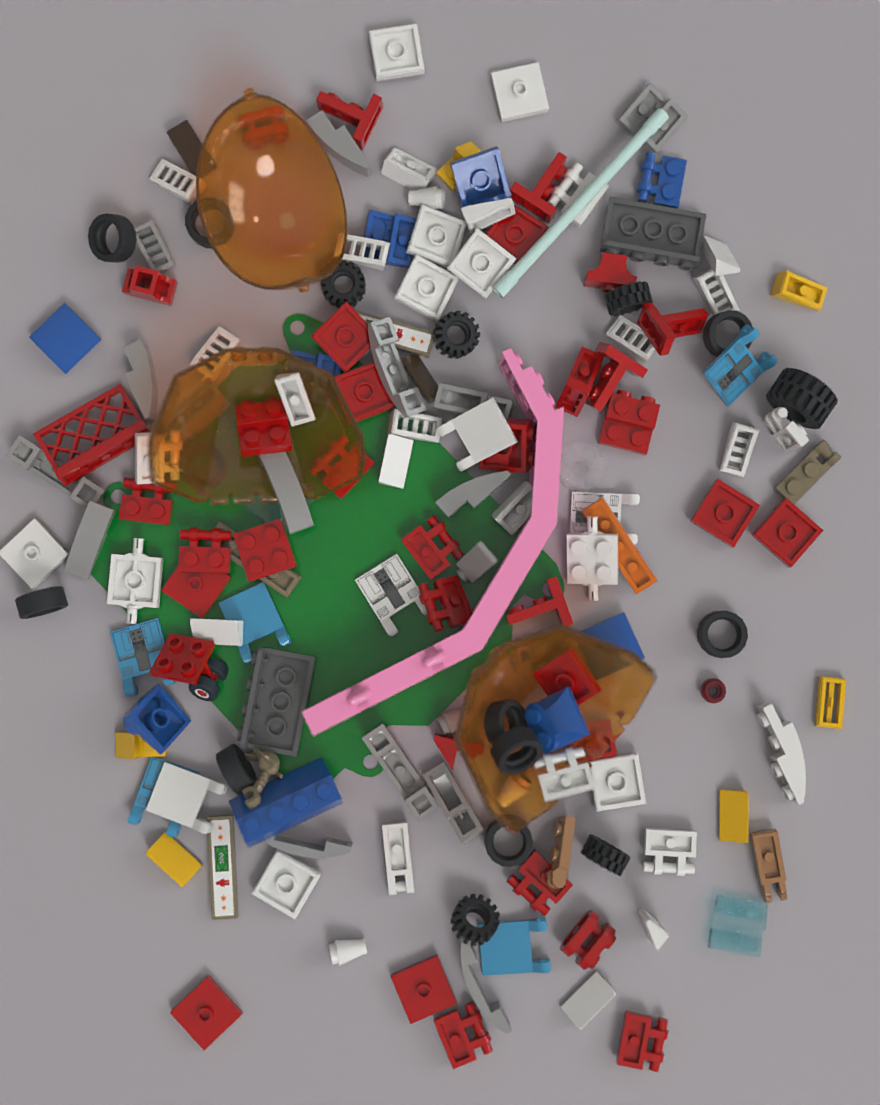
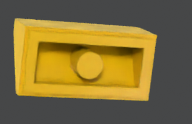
[719,789,749,843]
[145,831,203,887]

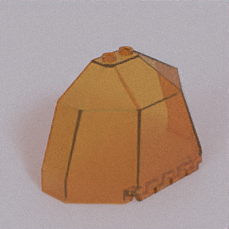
[148,346,366,505]
[454,624,658,834]

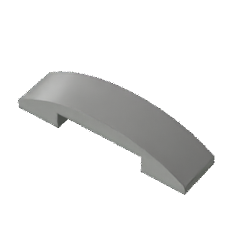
[368,317,427,418]
[5,435,105,508]
[257,452,314,534]
[362,723,439,821]
[264,835,353,858]
[460,936,512,1034]

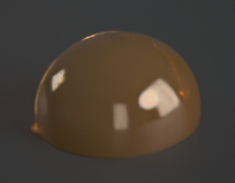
[196,88,348,292]

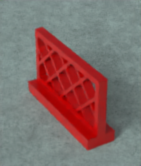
[33,384,150,487]

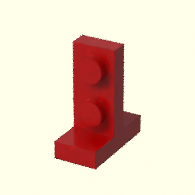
[316,91,383,151]
[508,152,567,224]
[637,302,709,356]
[585,342,648,411]
[555,347,604,417]
[505,576,574,627]

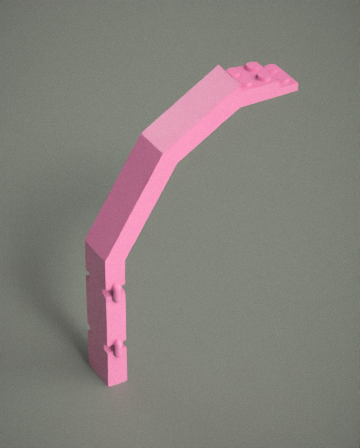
[302,348,564,736]

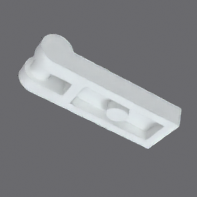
[382,821,415,895]

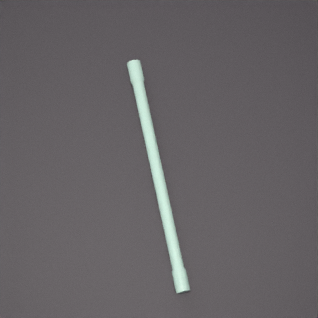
[492,108,669,298]

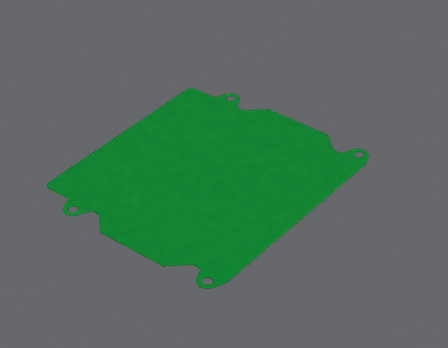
[91,313,565,779]

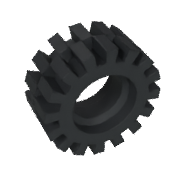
[320,260,366,308]
[604,281,653,316]
[432,311,480,359]
[580,834,631,876]
[450,894,500,946]

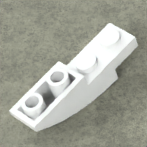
[757,702,806,805]

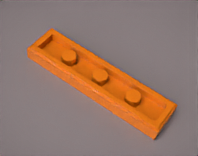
[581,497,658,594]

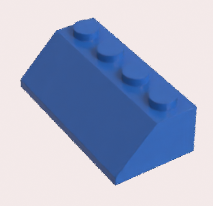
[228,757,343,848]

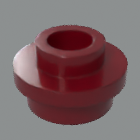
[700,678,726,703]

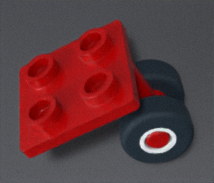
[149,633,229,701]

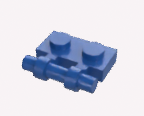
[637,152,687,209]

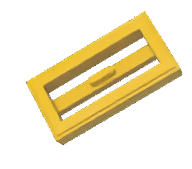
[814,676,846,729]

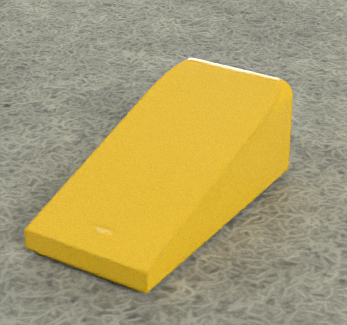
[771,270,827,311]

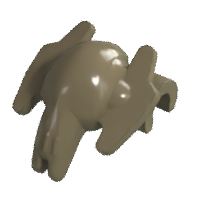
[242,747,283,809]

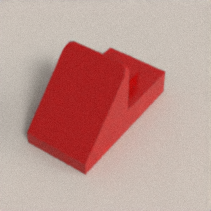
[433,733,484,770]

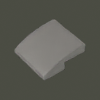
[616,83,688,153]

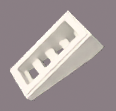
[149,159,204,205]
[460,198,516,234]
[335,233,390,271]
[693,268,739,315]
[605,315,655,364]
[190,326,240,380]
[387,409,442,443]
[719,422,759,477]

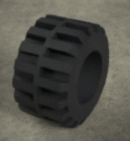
[766,368,838,429]

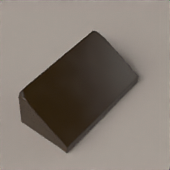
[402,354,438,404]

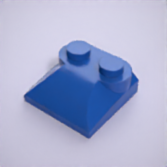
[123,684,191,755]
[524,686,590,753]

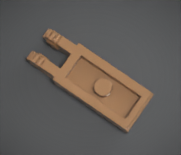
[546,815,575,889]
[750,829,787,903]

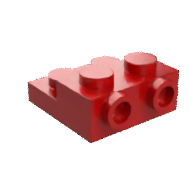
[598,390,660,455]
[234,397,292,457]
[479,418,537,474]

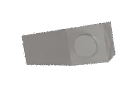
[455,541,498,584]

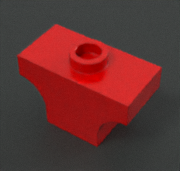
[584,252,637,293]
[122,265,178,306]

